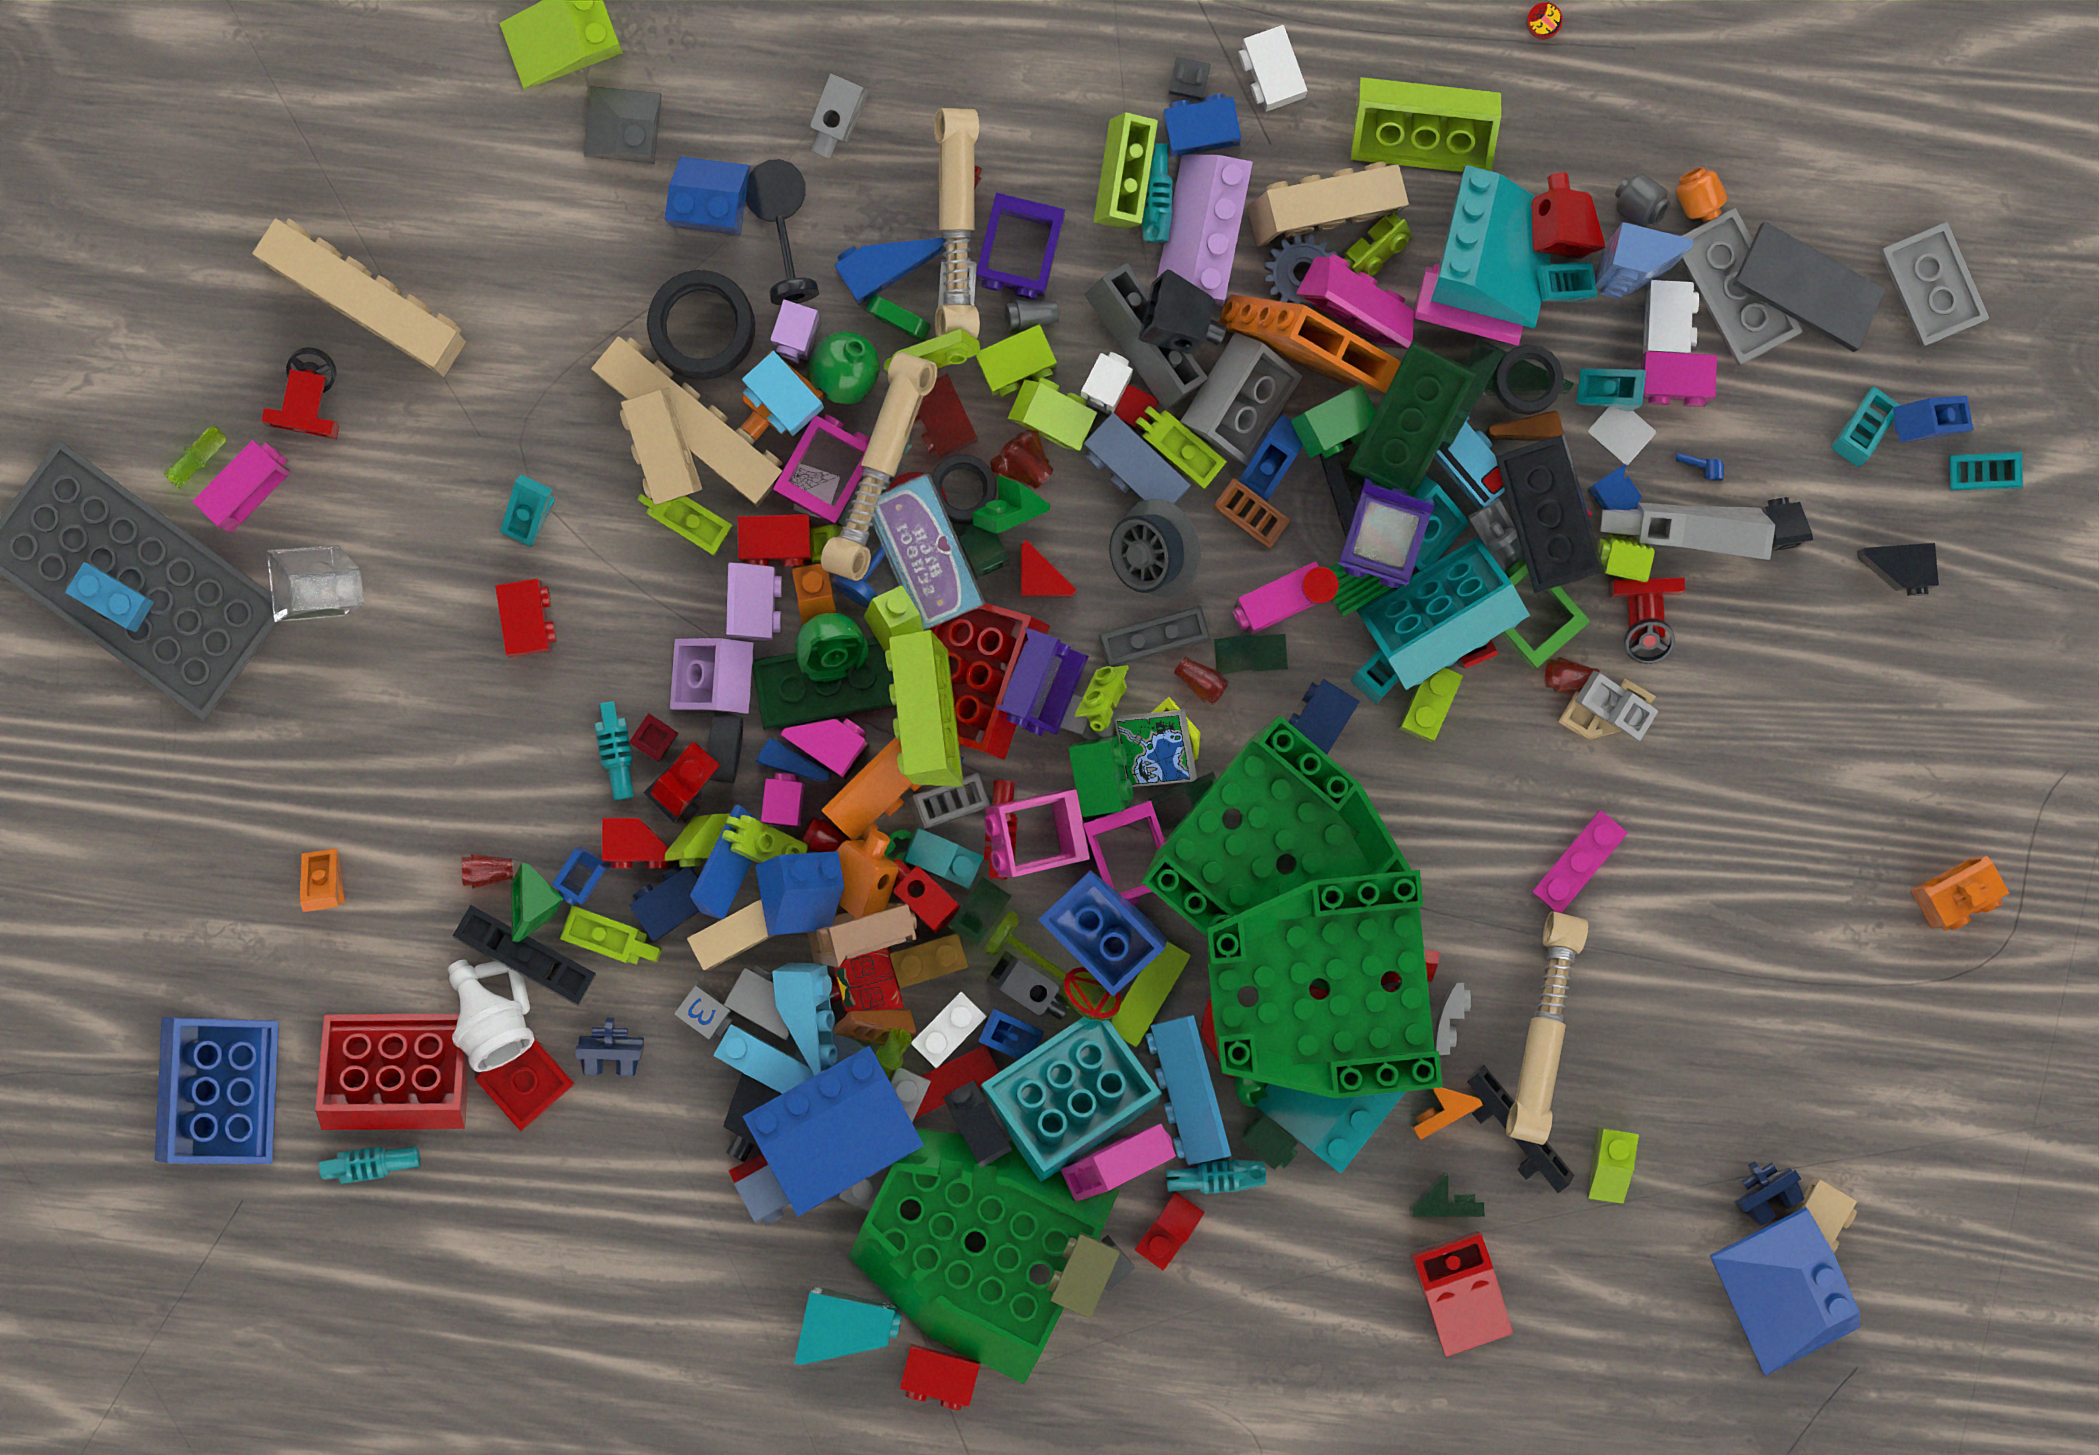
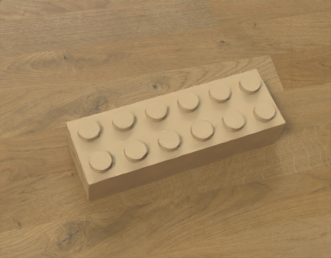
[252,218,466,377]

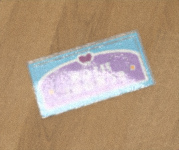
[871,473,986,631]

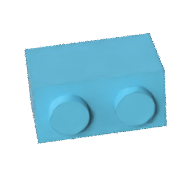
[742,350,824,437]

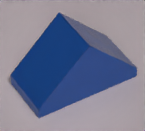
[979,1008,1044,1059]

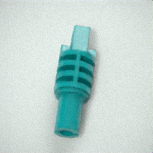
[1142,143,1173,243]
[594,701,634,801]
[319,1146,421,1184]
[1166,1159,1267,1194]

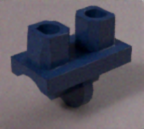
[576,1017,644,1076]
[1735,1161,1804,1226]

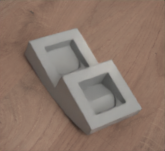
[1575,671,1658,741]

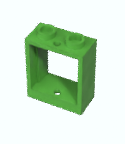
[1500,559,1590,670]

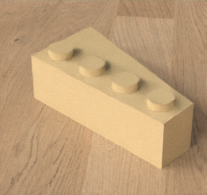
[1247,161,1409,248]

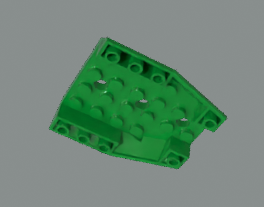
[1141,715,1412,990]
[1207,870,1442,1099]
[848,1128,1120,1384]

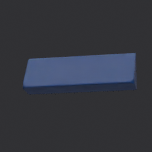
[690,805,761,919]

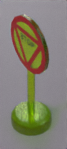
[983,910,1122,1021]

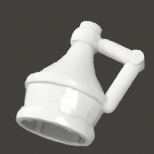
[448,960,535,1072]

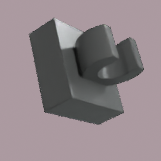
[1169,56,1211,101]

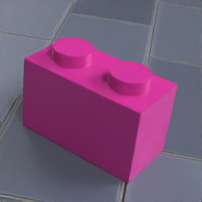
[1640,351,1717,407]
[761,773,806,828]

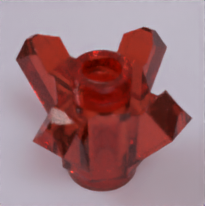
[990,430,1053,489]

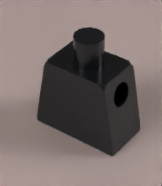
[1138,269,1226,354]
[986,950,1071,1020]
[723,1073,782,1163]

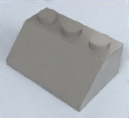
[1180,332,1303,466]

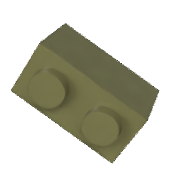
[1047,1232,1120,1319]

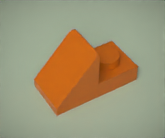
[792,563,837,625]
[300,848,345,912]
[1411,1088,1483,1140]

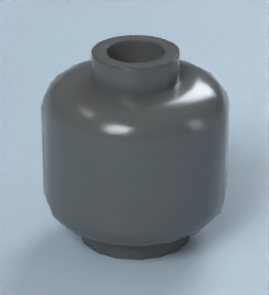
[1615,174,1670,227]

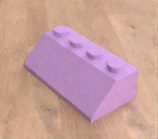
[1157,155,1253,307]

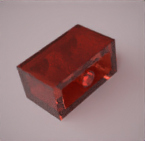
[914,373,978,459]

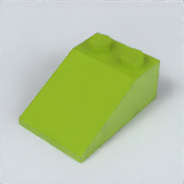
[499,0,623,90]

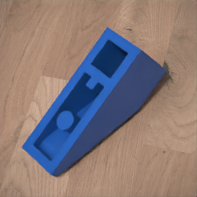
[834,237,946,306]

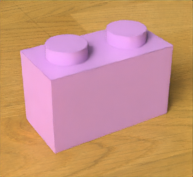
[770,299,821,364]

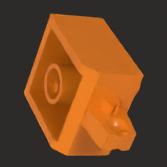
[1911,855,2010,931]

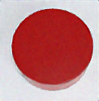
[1302,567,1339,604]

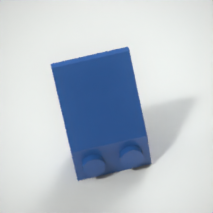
[1038,870,1168,996]

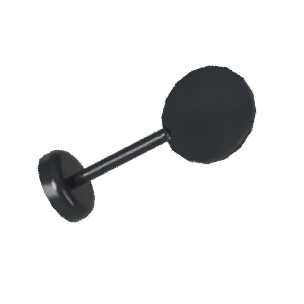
[745,159,819,305]

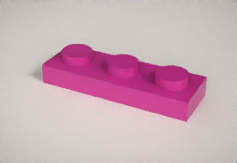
[1531,810,1628,913]

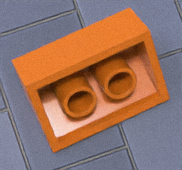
[822,737,923,841]

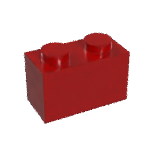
[737,514,812,567]
[495,578,557,658]
[900,1343,980,1411]

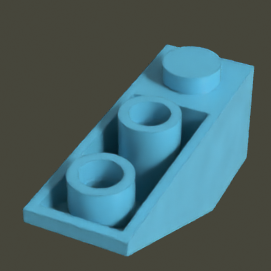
[772,963,838,1076]

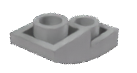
[1433,983,1471,1055]

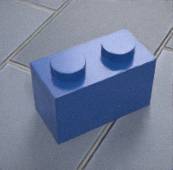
[1163,94,1241,158]

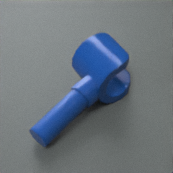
[1676,452,1724,481]

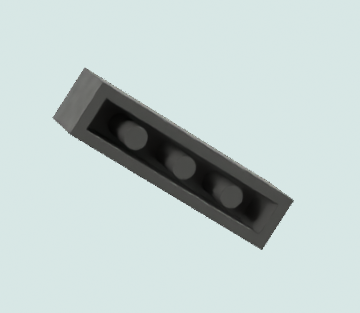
[1084,263,1208,410]

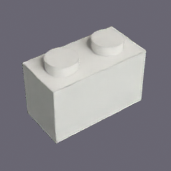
[1238,25,1308,112]
[1643,280,1699,354]
[1081,352,1133,415]
[911,991,987,1068]

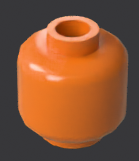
[1675,167,1728,222]

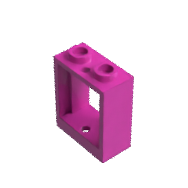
[773,414,870,525]
[192,440,291,534]
[1232,561,1319,636]
[984,789,1090,877]
[1083,801,1165,905]
[1060,1124,1176,1202]

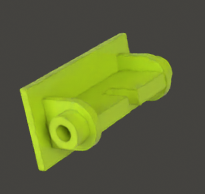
[1343,213,1413,277]
[1075,665,1129,732]

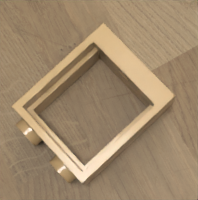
[687,899,775,970]

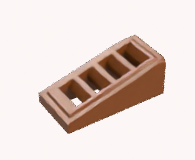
[1485,410,1564,441]
[1212,478,1291,549]
[833,1009,917,1048]

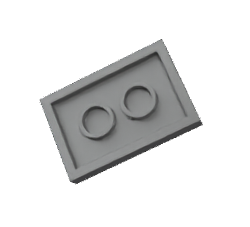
[1880,222,1990,348]

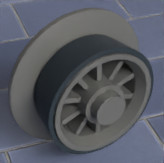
[1109,499,1201,597]

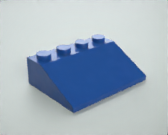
[155,1017,279,1164]
[742,1045,924,1217]

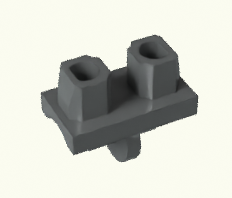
[1468,499,1524,571]

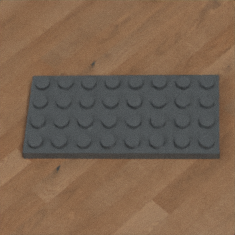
[0,440,290,721]

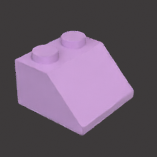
[726,563,782,641]
[670,638,753,714]

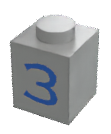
[674,985,733,1039]

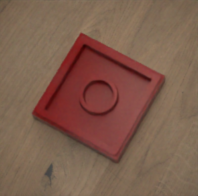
[474,1037,576,1132]

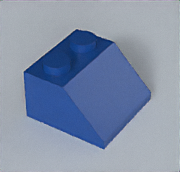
[664,157,750,235]
[755,851,844,936]

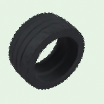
[647,270,755,379]

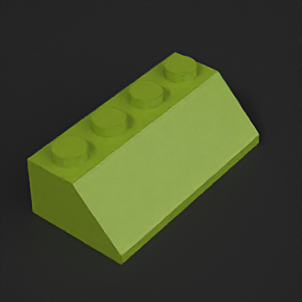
[1351,77,1501,172]
[885,630,964,787]

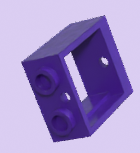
[976,192,1065,300]

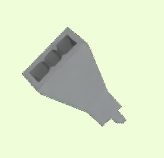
[1599,502,1775,560]

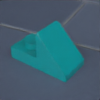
[1576,368,1646,411]
[500,474,555,547]
[903,827,984,889]

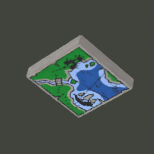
[1114,709,1197,787]

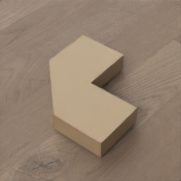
[1558,679,1656,740]

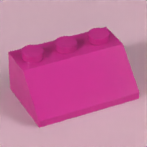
[1296,254,1414,349]
[1414,263,1523,346]
[781,718,869,780]

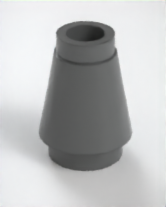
[1005,299,1059,333]

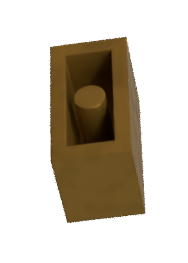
[889,933,969,988]

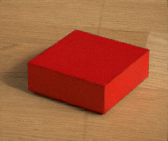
[1114,384,1159,433]

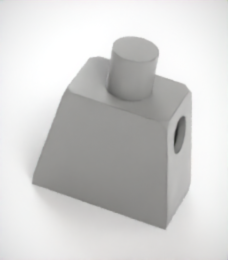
[810,73,870,158]

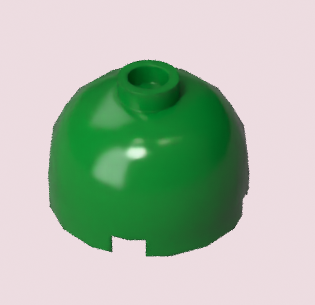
[807,331,880,404]
[795,613,868,682]

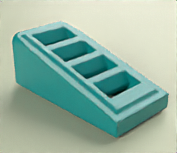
[1536,262,1598,302]
[1831,386,1901,467]
[1949,452,2023,491]
[1351,648,1399,704]

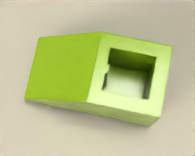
[665,814,730,867]

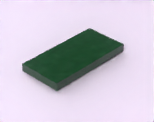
[1348,340,1477,497]
[752,637,897,731]

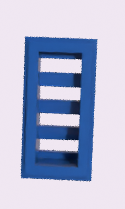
[755,738,832,783]

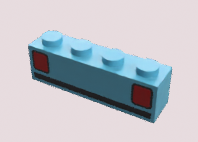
[1434,406,1505,510]

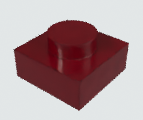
[629,713,679,763]

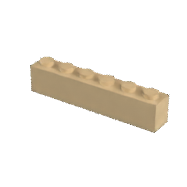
[591,336,783,508]

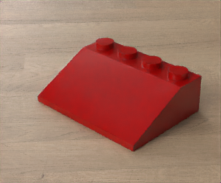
[929,602,1050,760]
[315,1014,467,1130]

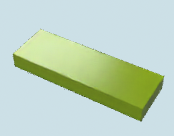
[1110,941,1191,1048]

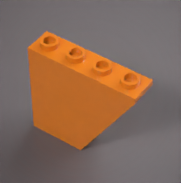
[1219,294,1401,394]

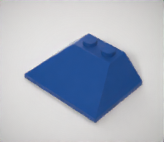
[1710,1207,1861,1376]

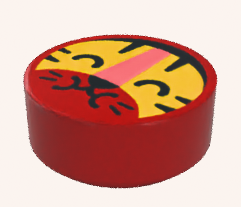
[1526,2,1563,40]

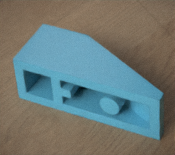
[713,1024,814,1094]

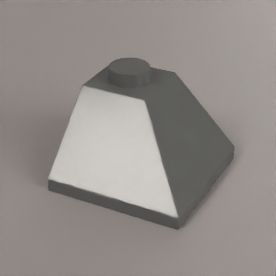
[584,86,662,164]

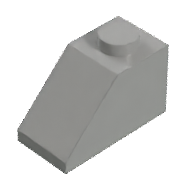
[724,965,791,1040]

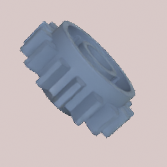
[1264,235,1337,309]

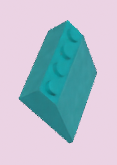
[1431,165,1551,329]
[1356,537,1530,690]
[981,1010,1161,1182]
[1256,1083,1406,1174]

